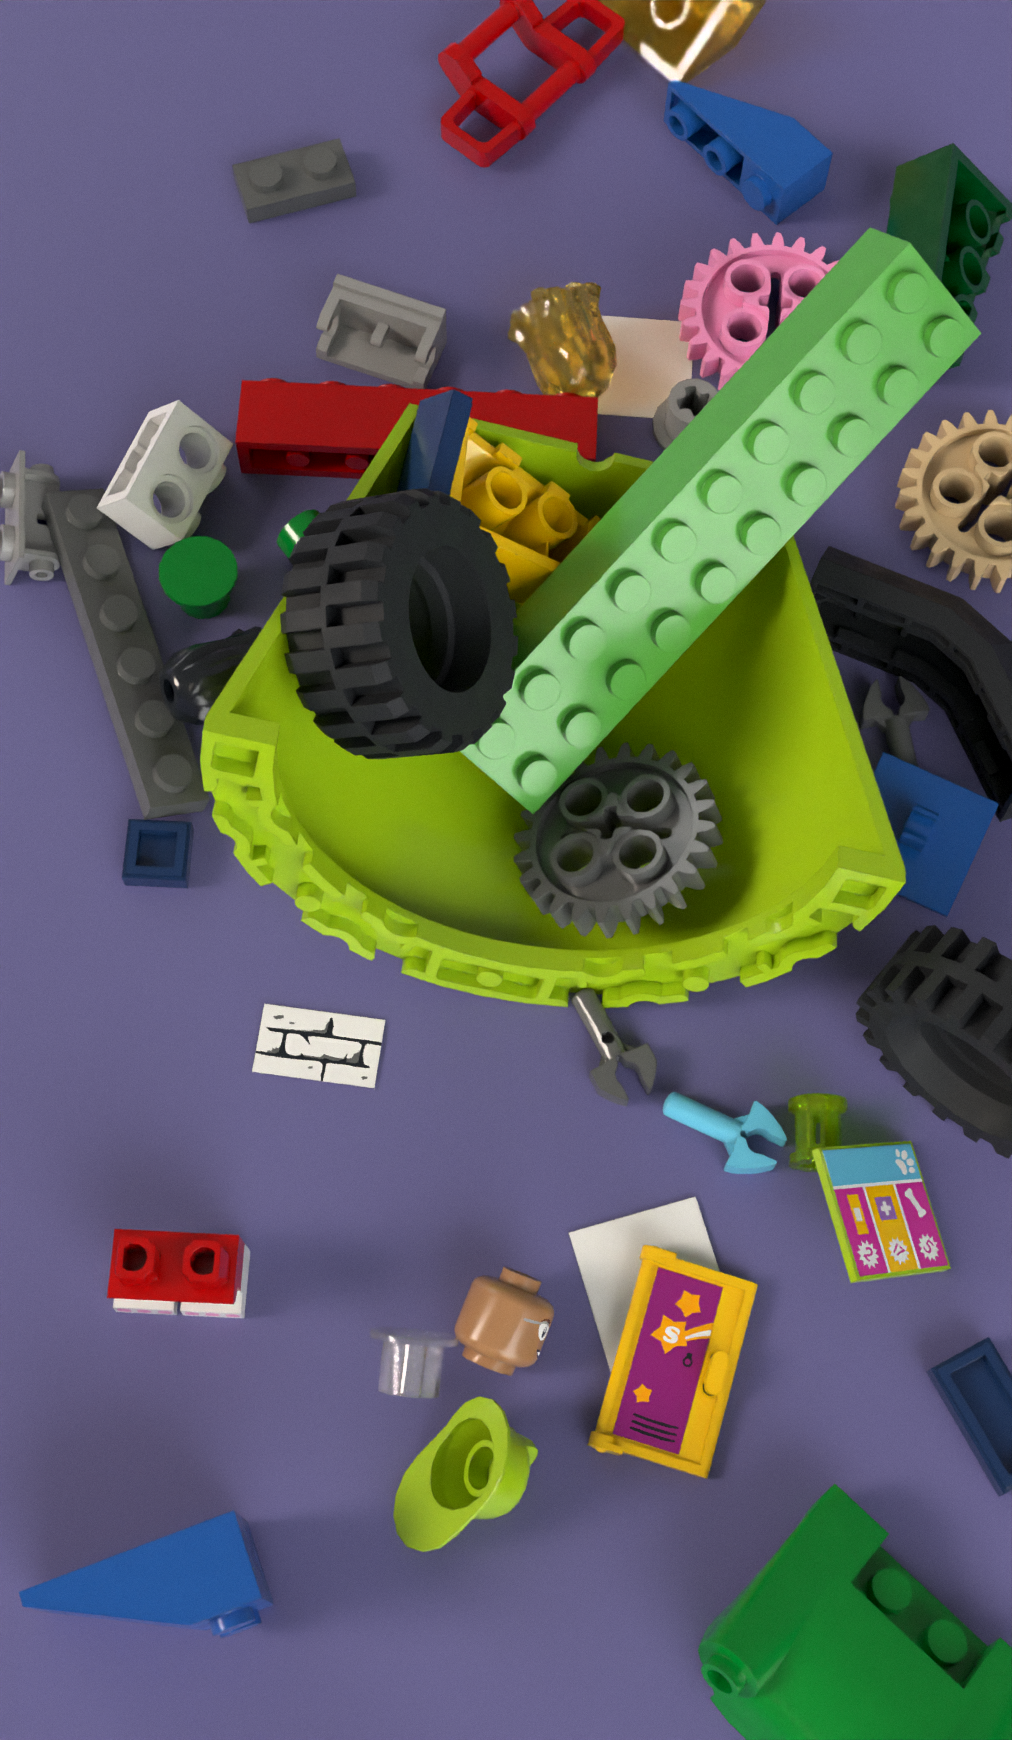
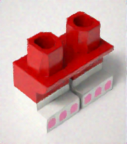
[107,1229,250,1318]

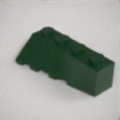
[886,143,1012,369]

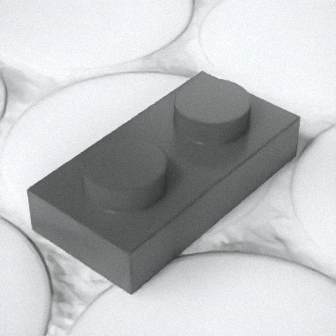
[232,138,356,223]

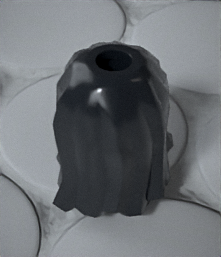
[159,626,262,725]

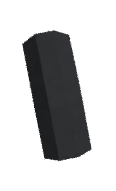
[810,546,1012,822]

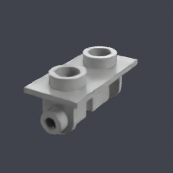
[0,450,60,585]

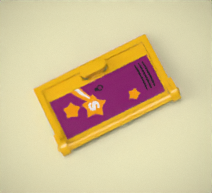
[587,1245,758,1479]

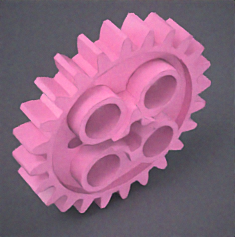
[678,232,839,390]

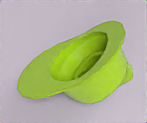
[393,1396,538,1552]

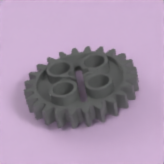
[513,742,723,938]

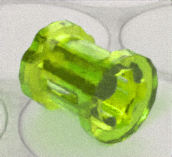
[788,1093,848,1172]

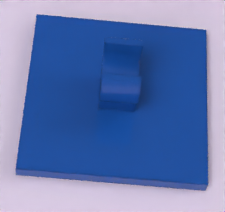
[874,752,999,917]

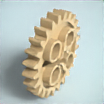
[895,410,1012,593]

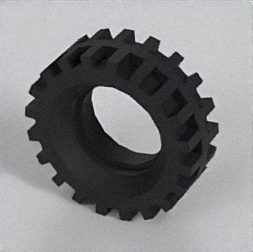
[855,925,1012,1159]

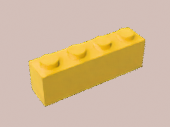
[449,417,601,605]

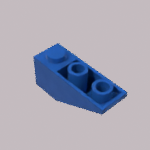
[663,79,833,225]

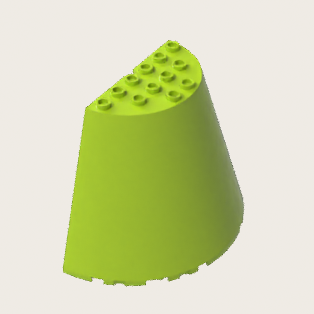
[200,403,906,1008]

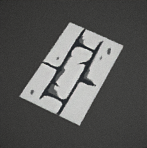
[252,1004,385,1088]

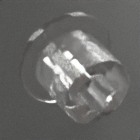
[370,1327,459,1398]

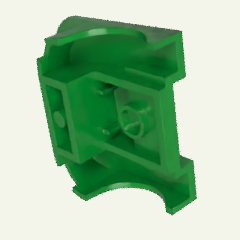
[698,1484,1012,1740]

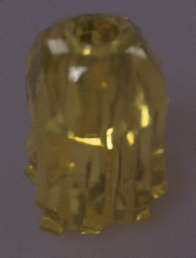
[507,282,617,398]

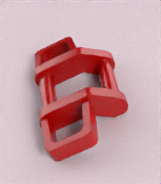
[438,0,625,168]

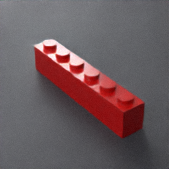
[235,378,598,479]

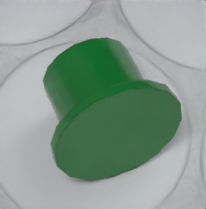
[159,536,238,619]

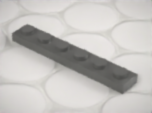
[41,488,210,820]

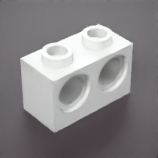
[97,400,233,550]

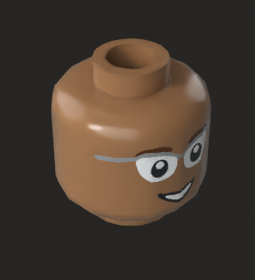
[454,1266,554,1376]

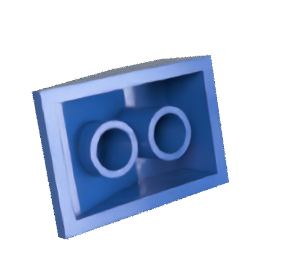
[19,1510,274,1638]

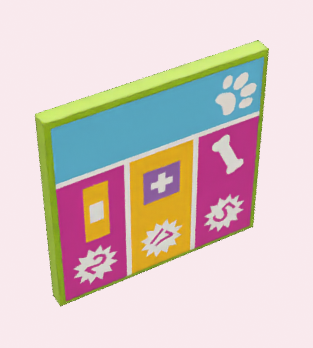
[812,1141,951,1283]

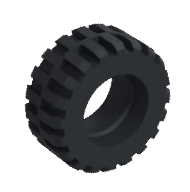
[280,488,518,759]

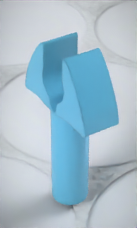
[663,1092,787,1174]

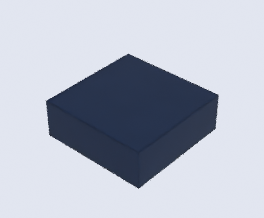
[122,819,194,889]

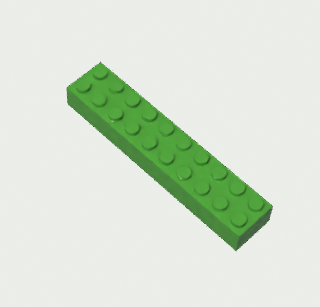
[460,227,981,814]

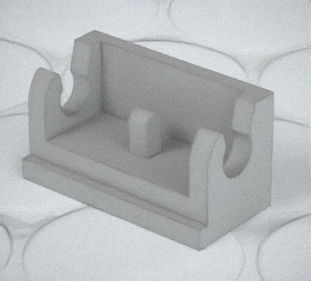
[316,274,447,389]

